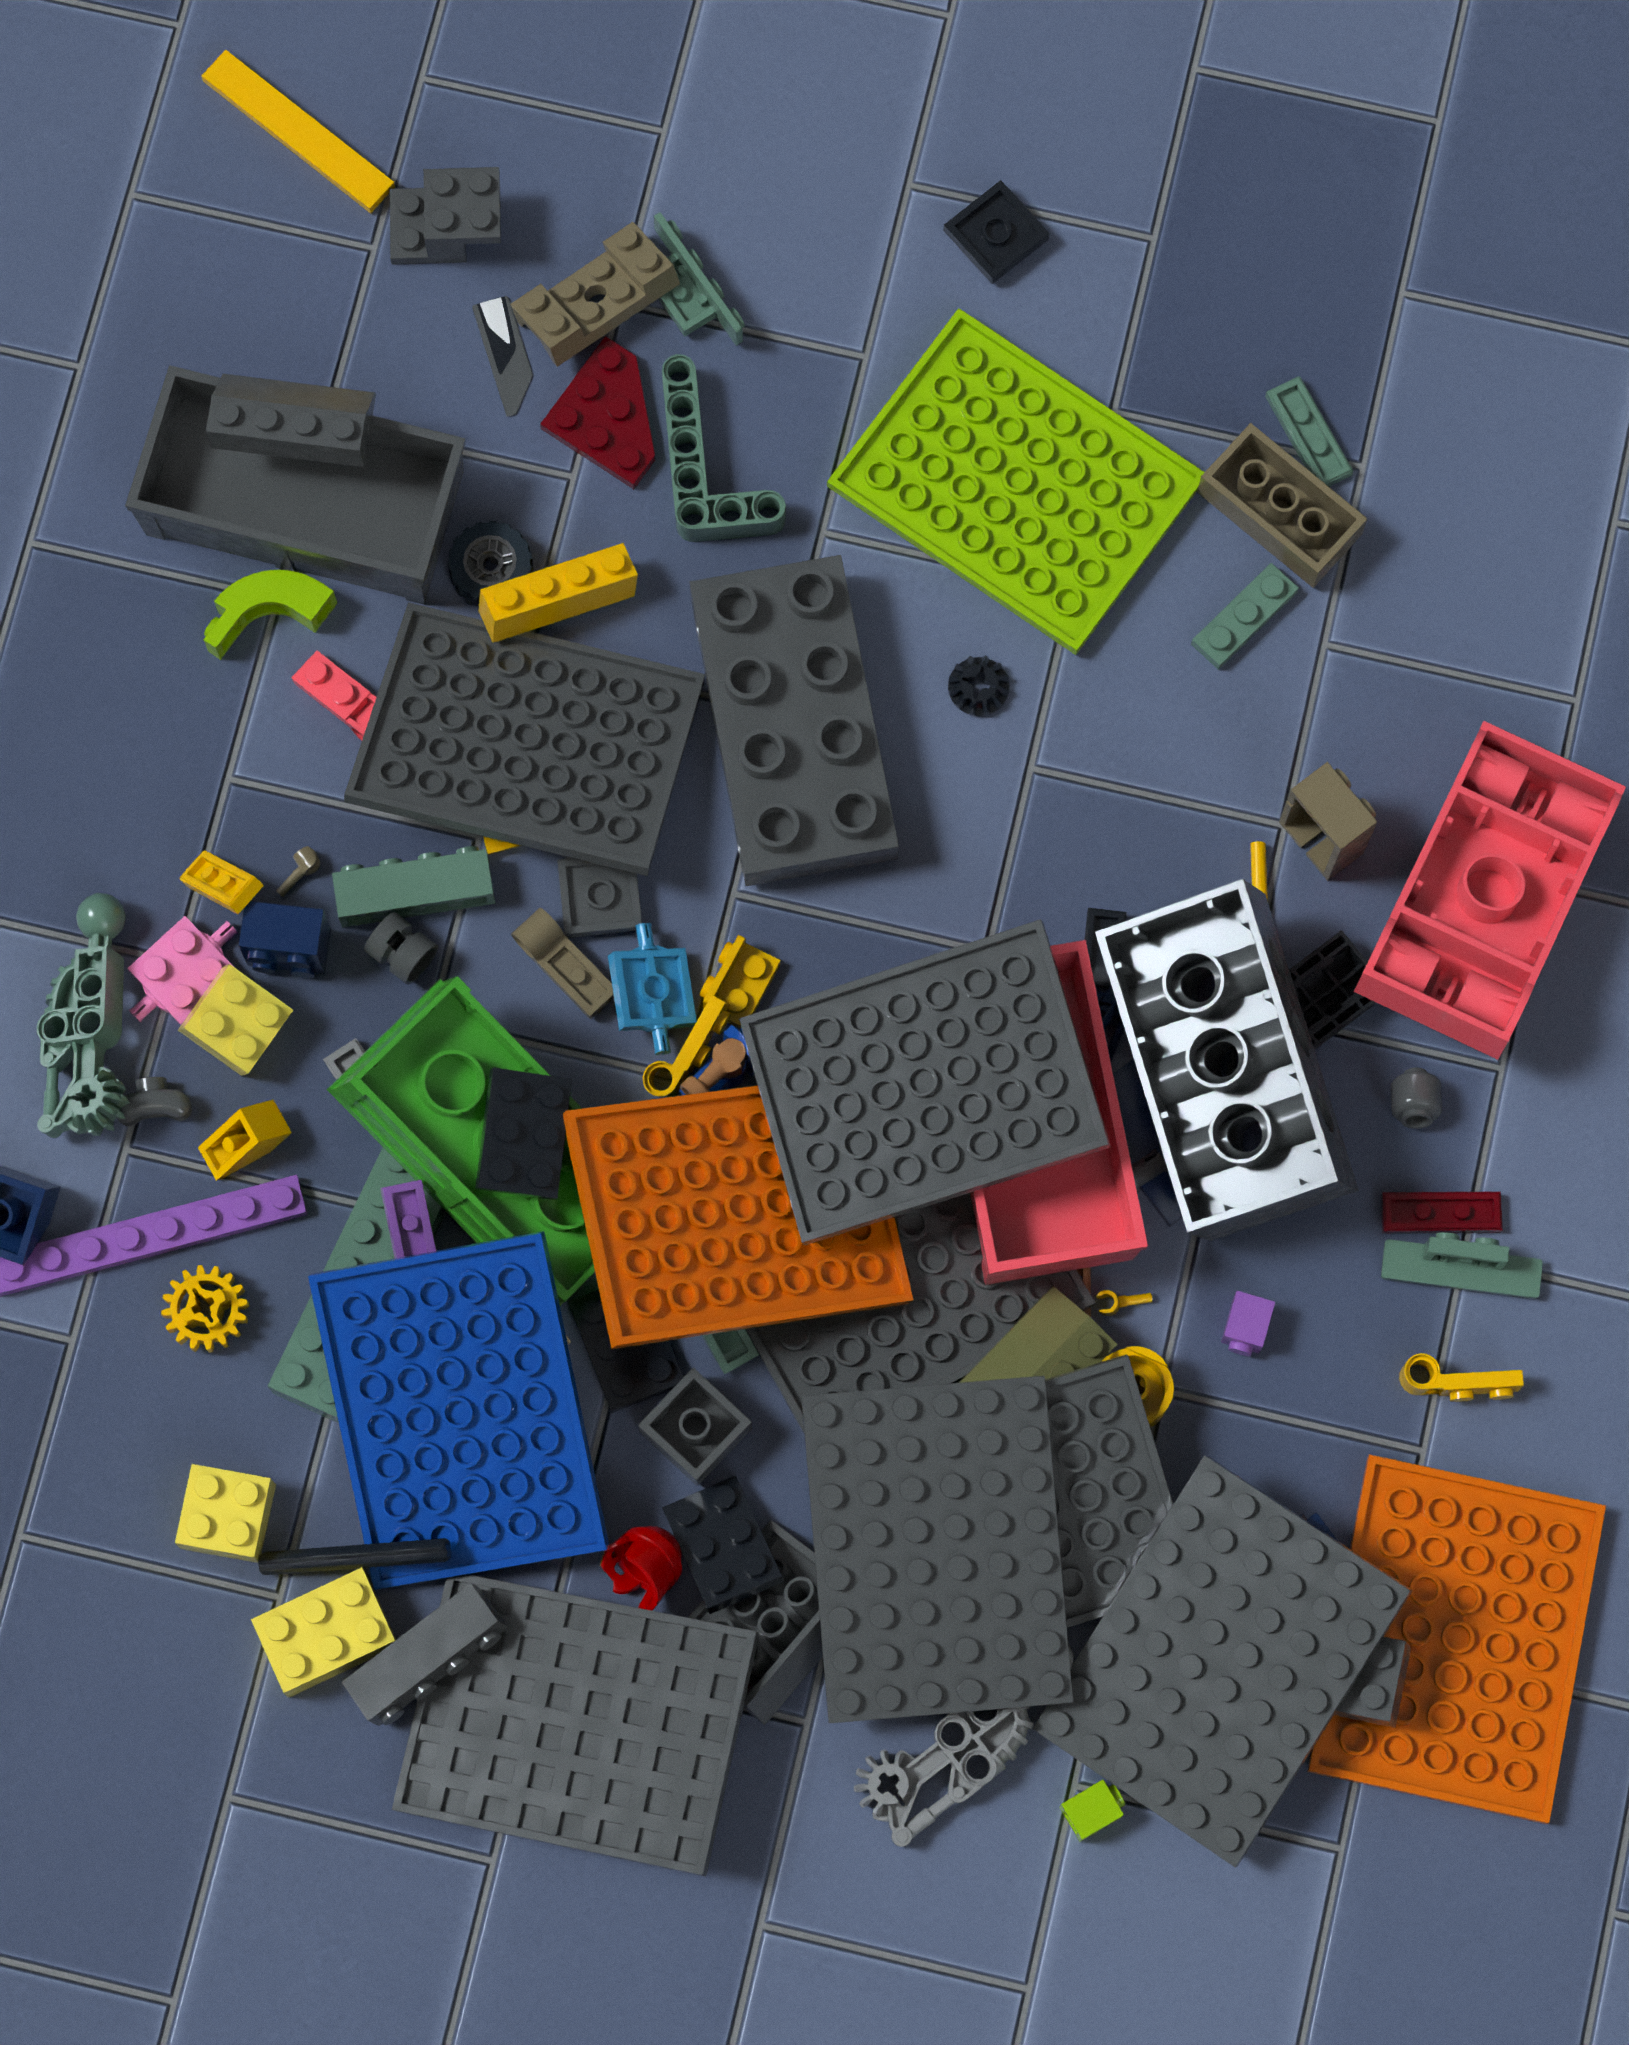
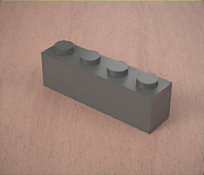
[341,1583,508,1726]

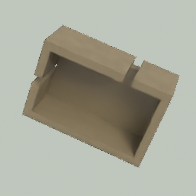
[1279,762,1377,881]

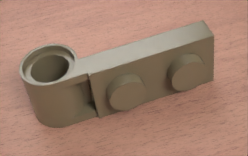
[511,908,614,1020]

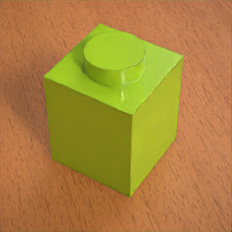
[1059,1780,1126,1842]

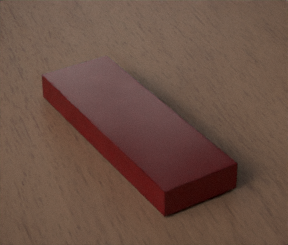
[1381,1191,1502,1234]

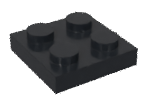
[943,180,1050,284]

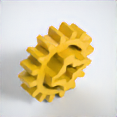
[161,1265,249,1353]

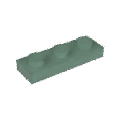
[1191,563,1299,670]

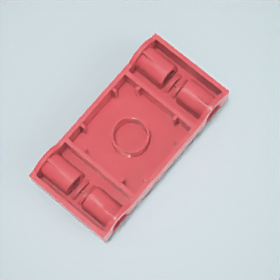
[1354,721,1626,1060]

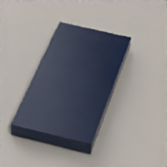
[1113,1059,1183,1227]

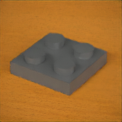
[557,858,642,938]

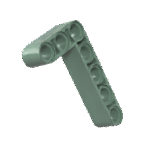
[662,354,786,542]

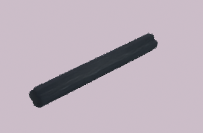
[258,1538,452,1575]

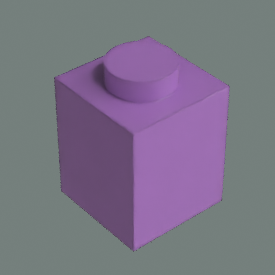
[1221,1291,1275,1356]

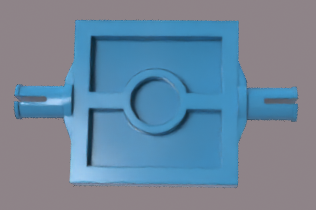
[608,923,697,1055]

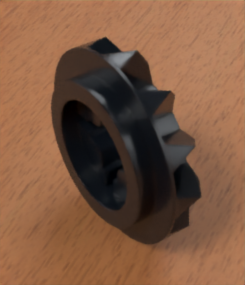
[948,656,1009,716]

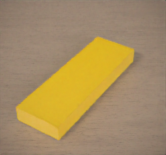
[180,850,264,915]

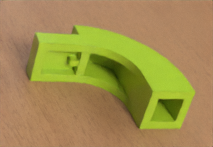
[203,570,337,660]

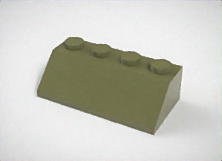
[959,1286,1117,1383]

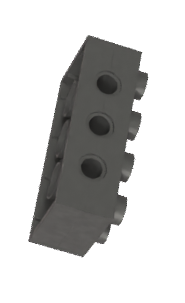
[1095,879,1359,1241]

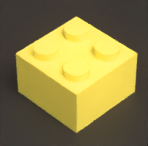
[178,964,293,1076]
[175,1464,276,1563]

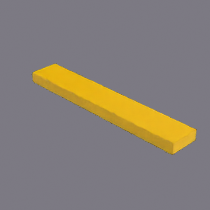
[201,50,395,214]

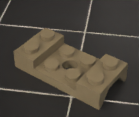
[510,222,680,367]

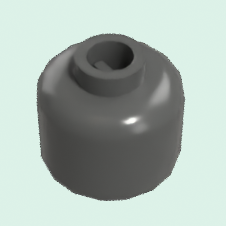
[1391,1067,1442,1129]

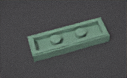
[1265,376,1353,487]

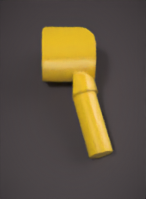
[1096,1290,1152,1316]

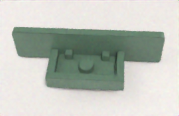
[653,212,745,346]
[1381,1232,1543,1299]

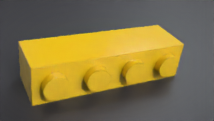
[478,543,638,643]

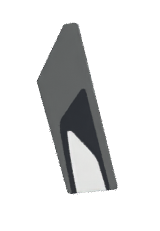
[472,296,533,417]

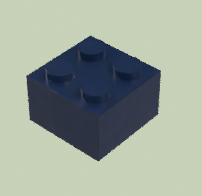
[239,901,331,978]

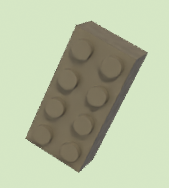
[1197,423,1367,588]

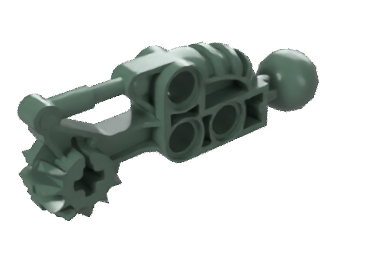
[36,893,130,1138]

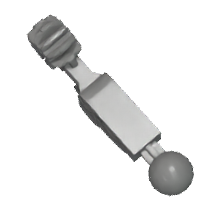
[853,1644,1074,1847]

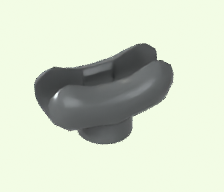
[116,1077,192,1126]

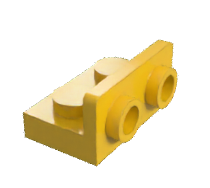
[700,935,781,1029]

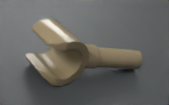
[276,846,320,897]

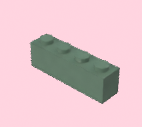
[332,846,496,927]

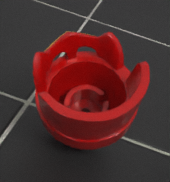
[600,1526,682,1611]

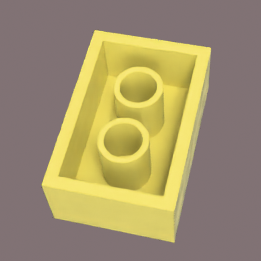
[251,1567,397,1697]

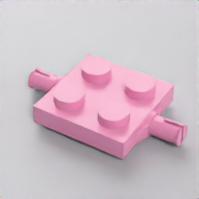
[127,916,238,1025]

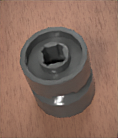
[364,912,439,985]

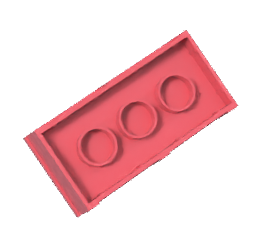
[970,940,1148,1285]

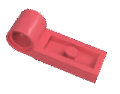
[291,651,376,741]

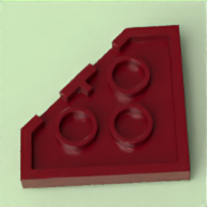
[540,336,655,490]

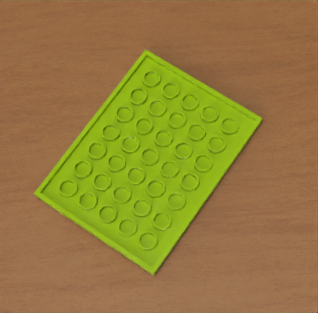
[827,308,1205,655]

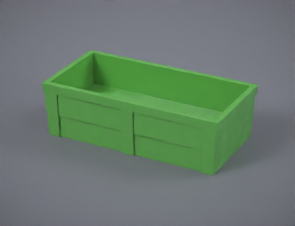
[326,976,595,1306]

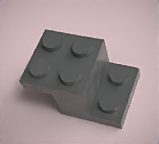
[390,167,501,265]

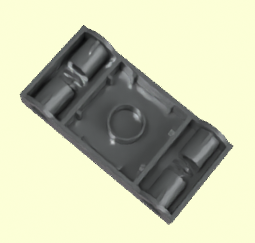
[689,555,899,887]

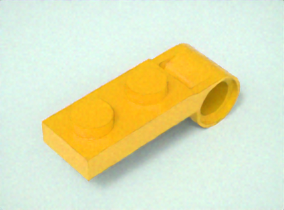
[642,995,731,1098]
[1399,1353,1524,1402]

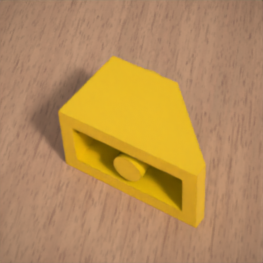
[198,1100,292,1181]

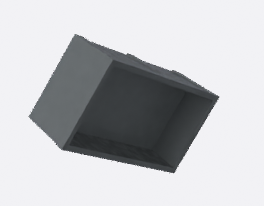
[125,365,465,605]

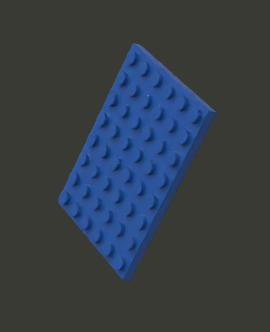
[308,1231,609,1590]

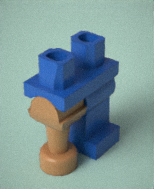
[679,1025,755,1096]

